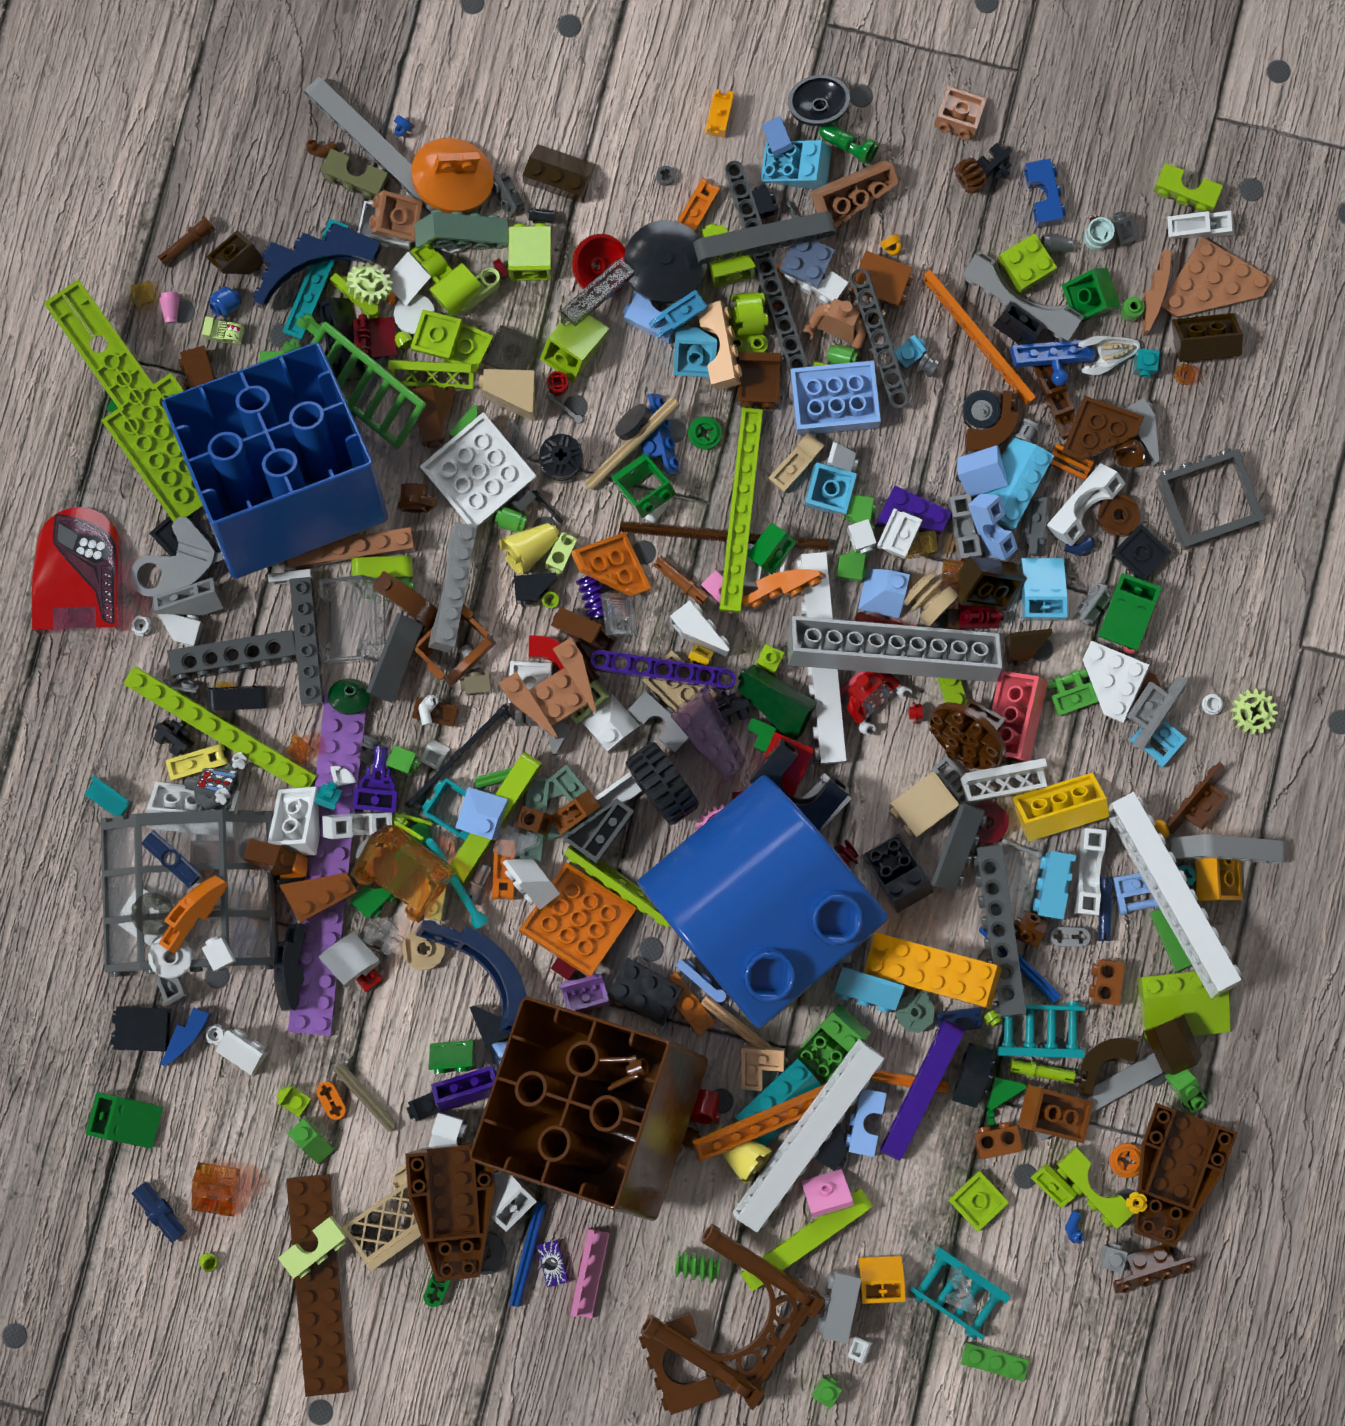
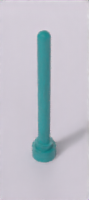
[426,838,489,929]

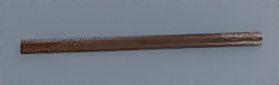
[619,521,829,551]

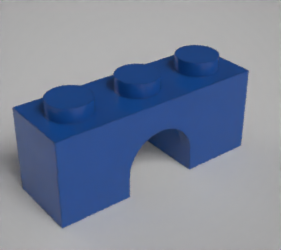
[1024,158,1066,228]

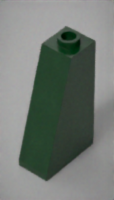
[737,664,817,741]

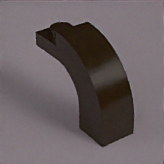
[1077,1038,1139,1098]

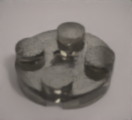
[131,892,175,936]

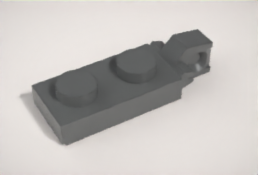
[1024,497,1051,556]

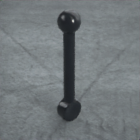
[532,490,563,524]

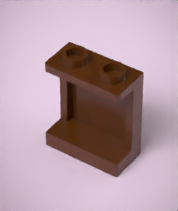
[737,352,781,410]

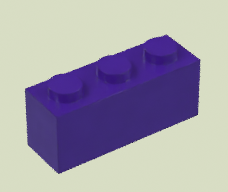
[431,1065,497,1112]

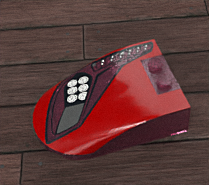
[32,507,123,635]

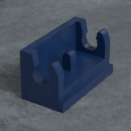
[935,1007,982,1031]

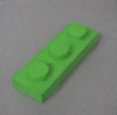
[961,1342,1029,1382]

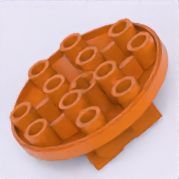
[411,138,494,213]

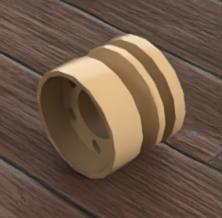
[903,571,959,627]

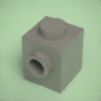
[1098,1243,1128,1274]

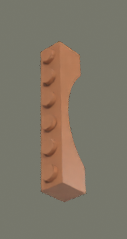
[287,527,416,570]

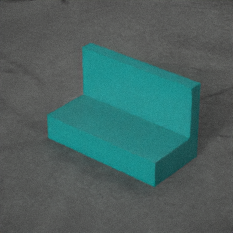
[84,776,132,817]

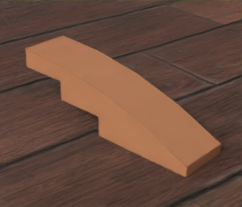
[1142,250,1172,336]

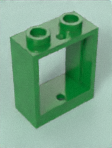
[611,453,676,518]

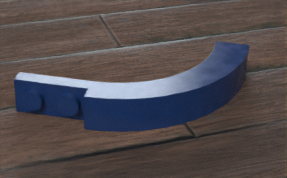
[416,919,527,1033]

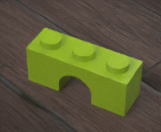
[1153,163,1223,213]

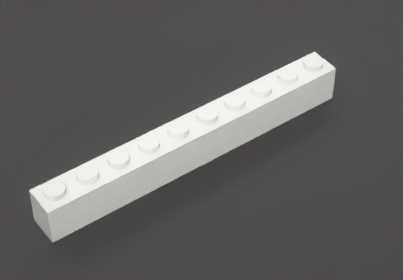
[797,552,846,765]
[733,1039,884,1232]

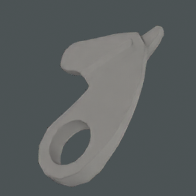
[130,517,224,597]

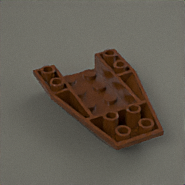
[1134,1103,1238,1247]
[405,1143,495,1282]

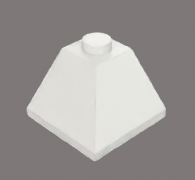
[581,694,640,753]

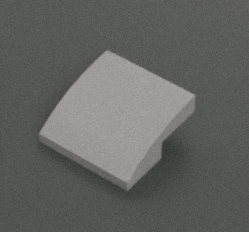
[318,932,381,988]

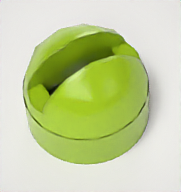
[395,331,413,350]
[541,592,559,608]
[199,1253,218,1272]

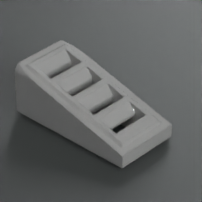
[931,756,976,803]

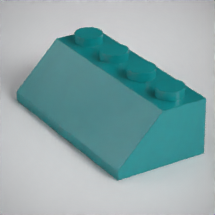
[734,1058,822,1146]

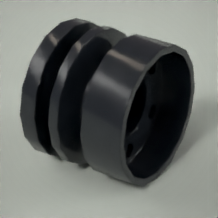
[539,433,584,484]

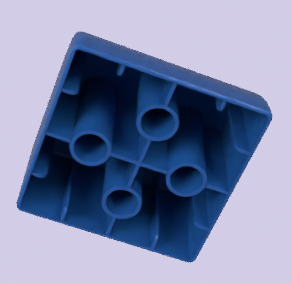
[162,342,388,579]
[638,775,888,1028]

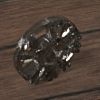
[351,1211,392,1251]

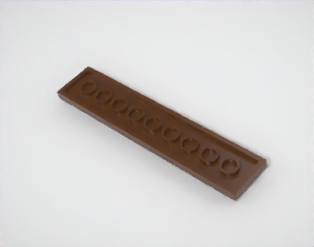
[286,1174,349,1397]

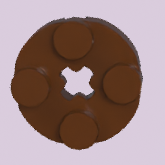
[1098,494,1141,537]

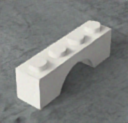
[1047,463,1126,546]
[1074,828,1107,916]

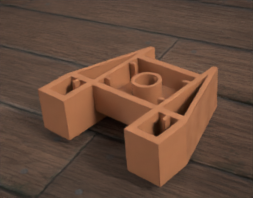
[499,637,597,739]

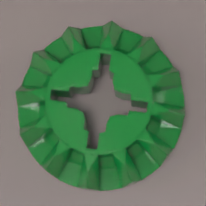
[688,416,721,450]

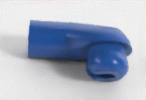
[1065,1211,1084,1244]

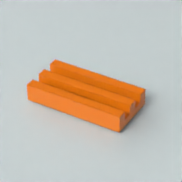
[1050,443,1094,481]

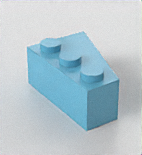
[1033,851,1076,920]

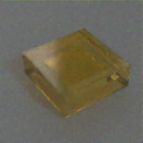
[130,280,157,307]

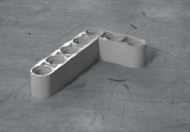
[1171,834,1285,863]

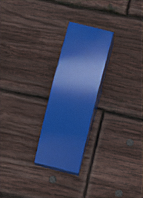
[161,1007,212,1066]

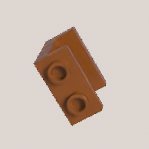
[850,251,914,310]

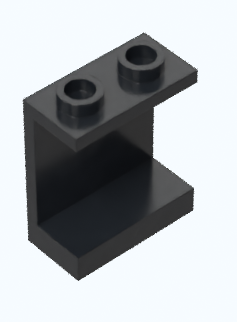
[111,1006,171,1052]

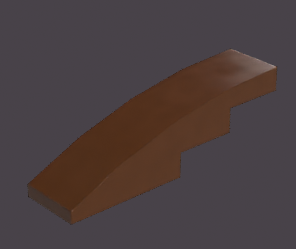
[1033,365,1076,440]

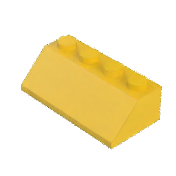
[1012,772,1109,842]

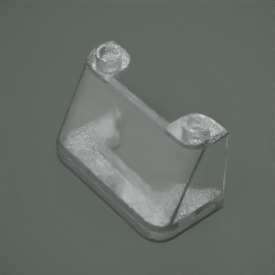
[318,575,386,664]

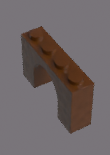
[639,1312,720,1415]

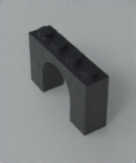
[749,737,849,831]

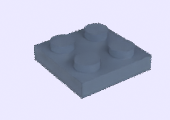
[779,240,835,288]

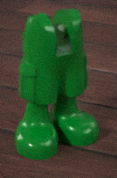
[819,124,879,165]

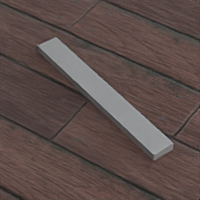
[1037,1052,1163,1141]

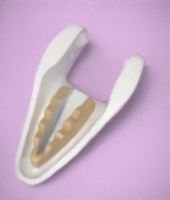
[1078,336,1140,375]

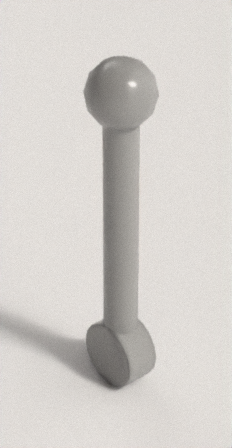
[547,393,583,424]
[1000,839,1043,859]

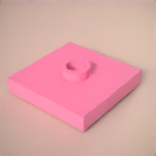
[801,1169,854,1218]

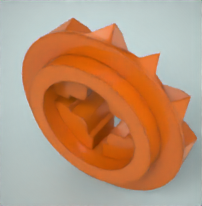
[1109,1143,1141,1178]

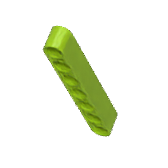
[450,752,542,886]
[739,1188,873,1291]

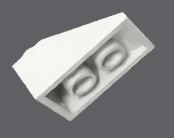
[268,787,320,856]

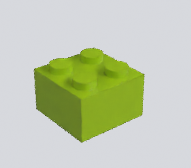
[997,233,1057,295]

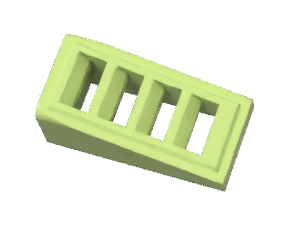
[570,680,610,724]

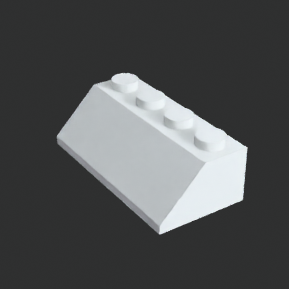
[146,782,240,838]

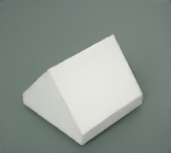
[847,1336,873,1364]

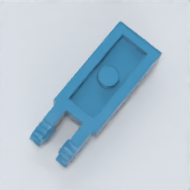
[649,290,708,339]

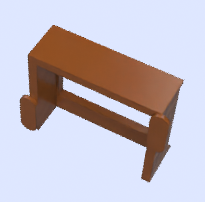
[414,603,496,687]

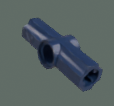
[141,830,202,888]
[131,1181,187,1243]

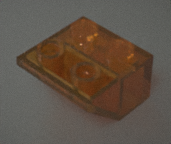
[192,1162,241,1217]

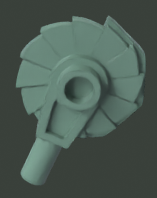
[895,990,935,1033]

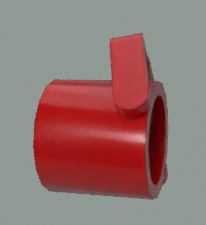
[690,1089,721,1125]

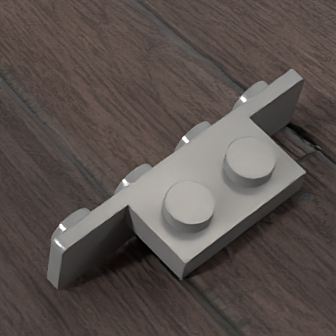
[1127,677,1188,750]

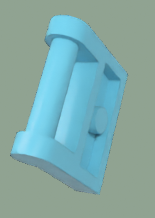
[1129,719,1187,768]

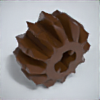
[954,157,987,194]

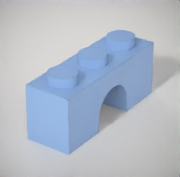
[968,493,1018,560]
[845,1089,887,1157]

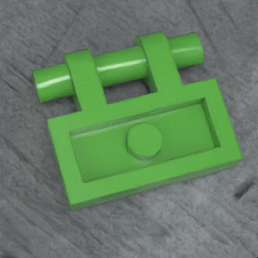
[1047,669,1099,716]

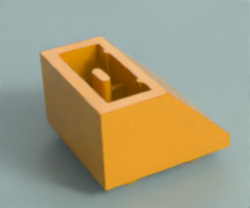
[858,1256,906,1304]

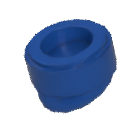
[394,115,414,137]

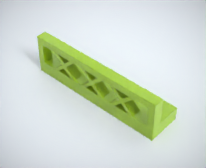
[388,360,475,389]

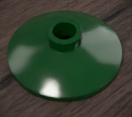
[328,679,370,715]

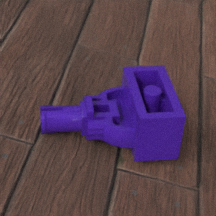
[353,746,399,813]

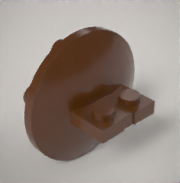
[929,698,1006,770]

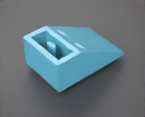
[761,140,832,189]
[1021,558,1068,621]

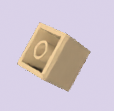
[479,369,536,421]
[889,771,959,838]

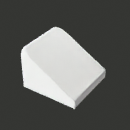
[420,739,450,771]

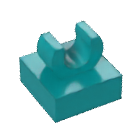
[314,781,343,810]

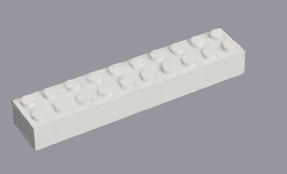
[1108,792,1241,999]

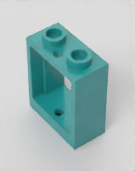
[422,778,470,841]

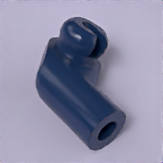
[1063,537,1095,556]

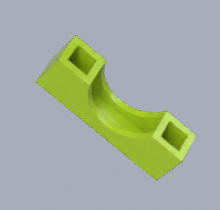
[1055,1146,1134,1229]

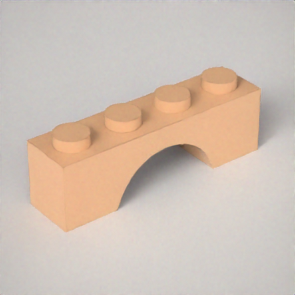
[698,301,742,391]

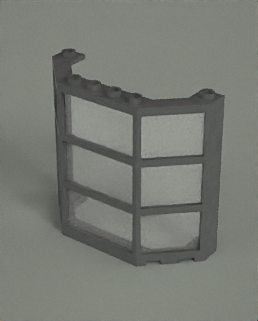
[101,810,278,977]

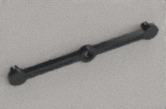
[405,703,512,811]

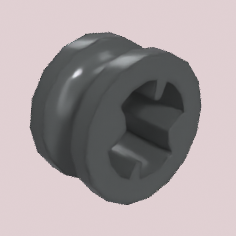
[656,166,675,186]
[360,735,381,751]

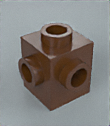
[1014,910,1048,948]

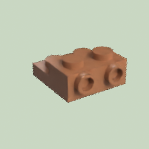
[934,86,987,140]
[369,190,423,243]

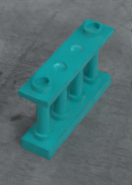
[996,1002,1085,1058]
[908,1246,1011,1340]

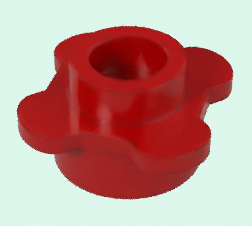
[908,702,923,724]

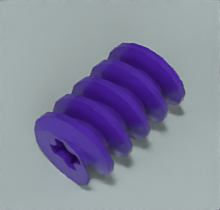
[576,576,608,621]

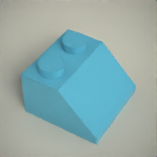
[803,462,857,514]

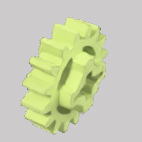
[346,263,392,305]
[1230,689,1278,735]

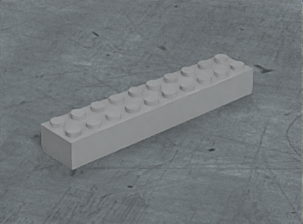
[787,616,1002,682]

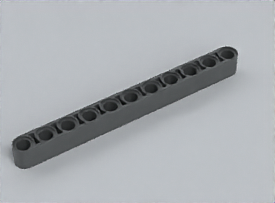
[725,160,807,375]

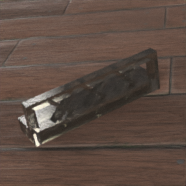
[560,258,635,327]

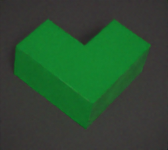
[746,718,776,753]

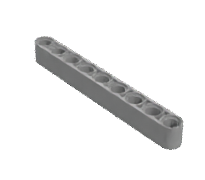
[304,76,437,214]

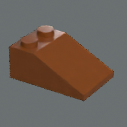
[1018,1085,1094,1144]

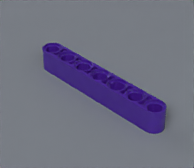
[591,650,736,690]
[880,1020,964,1161]

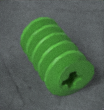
[675,1250,721,1284]

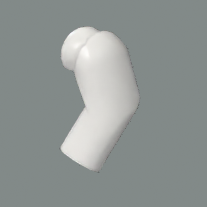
[418,695,439,726]

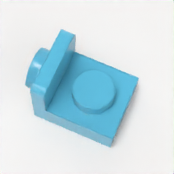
[895,335,926,370]

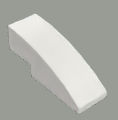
[1167,211,1235,238]

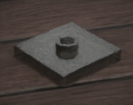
[484,324,539,370]

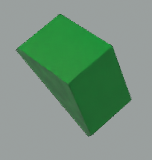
[986,1077,1027,1111]

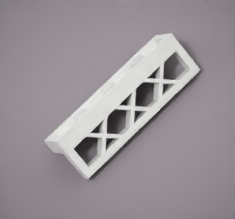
[960,758,1047,803]

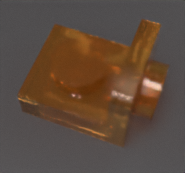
[285,733,315,765]

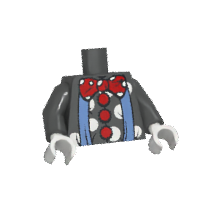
[185,752,247,810]

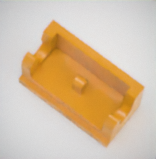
[705,89,734,138]

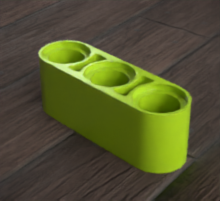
[352,556,413,581]

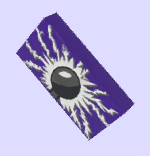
[537,1239,568,1288]

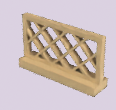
[342,1181,421,1272]

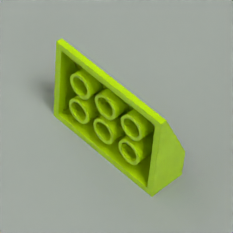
[1137,971,1230,1041]

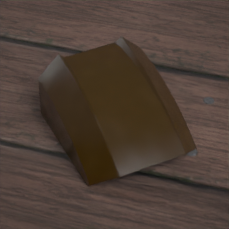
[1144,1014,1202,1075]

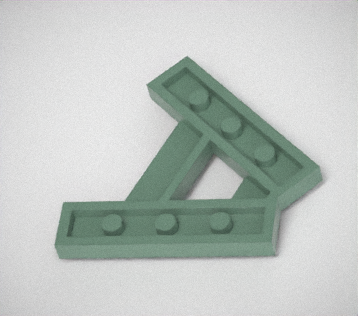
[520,765,602,862]

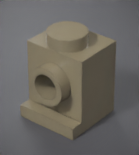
[460,670,492,696]

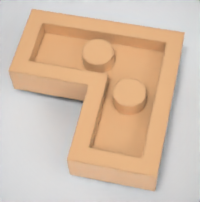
[741,1046,785,1091]

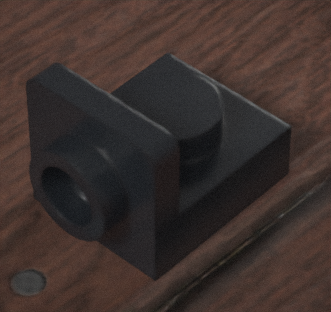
[406,1092,441,1122]

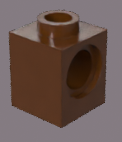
[516,806,554,837]

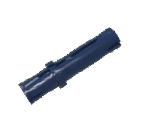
[1098,877,1114,941]

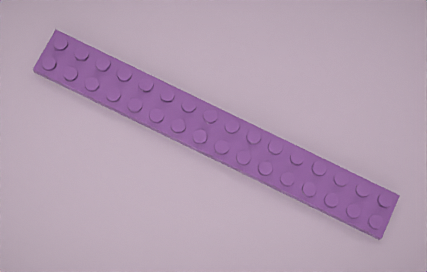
[288,694,367,1036]

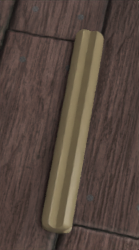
[334,1063,397,1132]

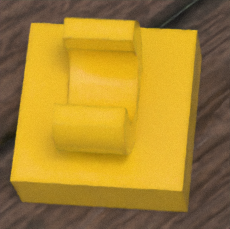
[688,643,714,666]

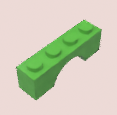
[836,494,877,583]

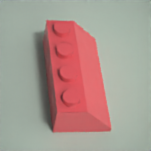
[991,671,1048,762]

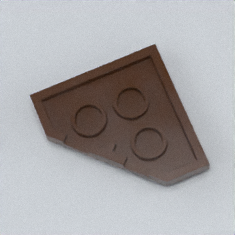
[1062,396,1144,461]

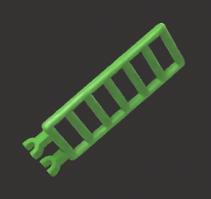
[282,313,426,449]

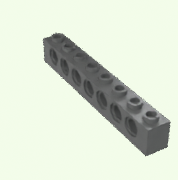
[972,845,1026,1019]

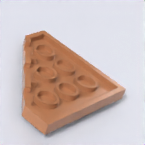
[1160,237,1273,318]

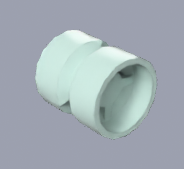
[1083,217,1115,251]

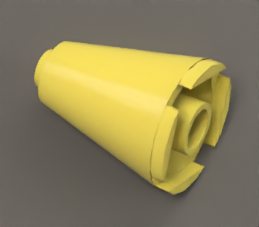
[499,523,560,575]
[716,1126,773,1184]

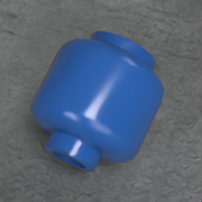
[209,286,241,318]

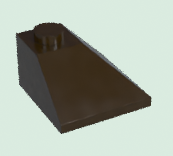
[206,230,264,275]
[1005,629,1053,666]

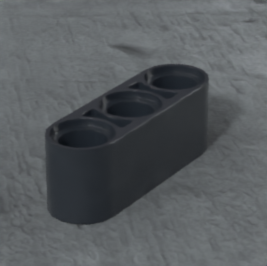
[206,686,268,711]

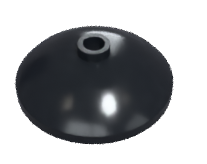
[788,75,850,126]

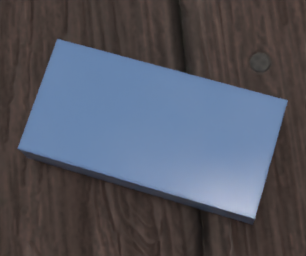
[762,116,794,157]

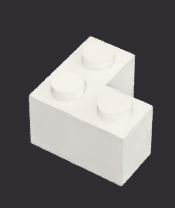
[429,1112,467,1147]

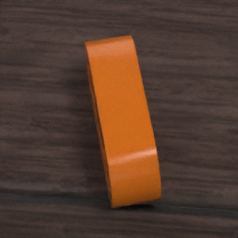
[316,1081,347,1120]

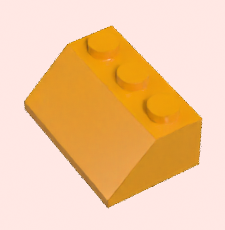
[1195,858,1243,901]

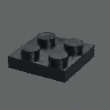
[1111,524,1171,581]

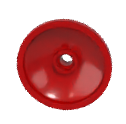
[572,234,627,297]

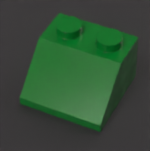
[1062,268,1121,322]

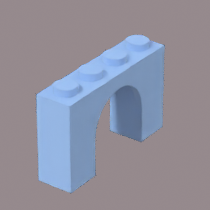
[622,290,676,344]

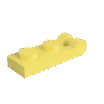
[165,744,229,781]

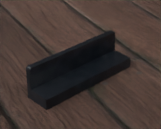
[318,297,365,382]

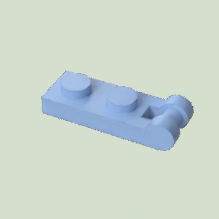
[675,959,726,1003]

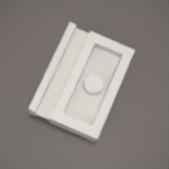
[877,508,922,559]

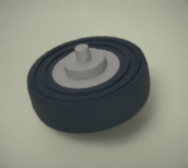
[963,390,1001,428]

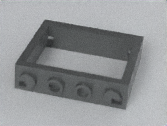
[1156,448,1264,550]

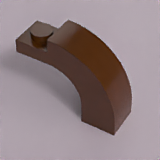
[964,390,1019,454]
[371,571,438,630]

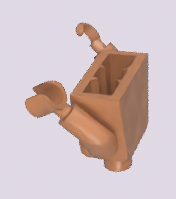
[801,299,867,359]

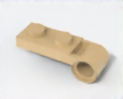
[768,432,825,493]

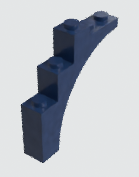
[253,223,382,310]

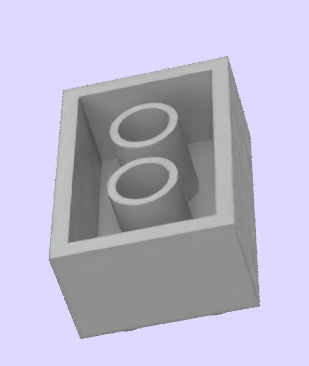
[817,1269,861,1344]

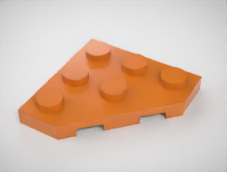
[571,532,651,597]

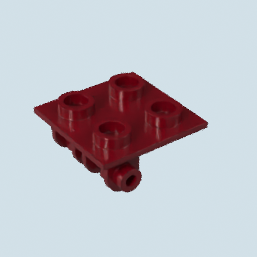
[353,314,397,358]
[958,587,1004,629]

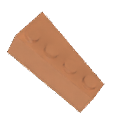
[810,161,899,228]

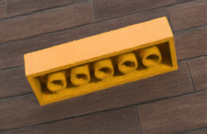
[864,932,1002,1010]

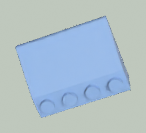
[790,361,881,436]

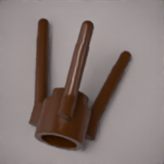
[599,1055,649,1091]

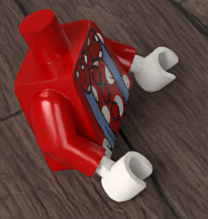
[847,672,912,736]

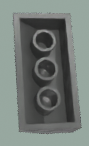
[931,801,987,891]

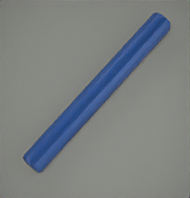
[979,926,1061,1003]
[509,1200,547,1307]

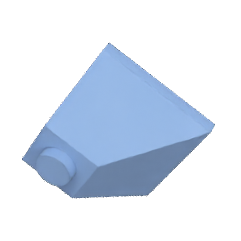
[858,569,910,619]
[455,787,509,840]

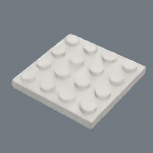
[420,412,537,528]

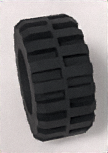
[625,742,699,825]

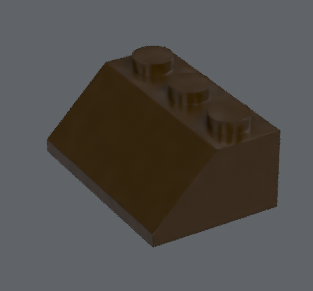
[522,144,596,203]
[1172,313,1243,363]
[959,556,1027,611]

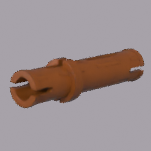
[653,555,710,606]

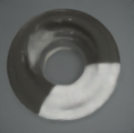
[358,748,374,767]

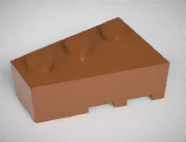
[280,873,357,923]

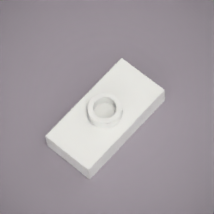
[268,568,313,586]

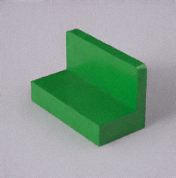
[747,523,798,575]

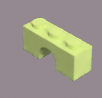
[278,1216,347,1279]

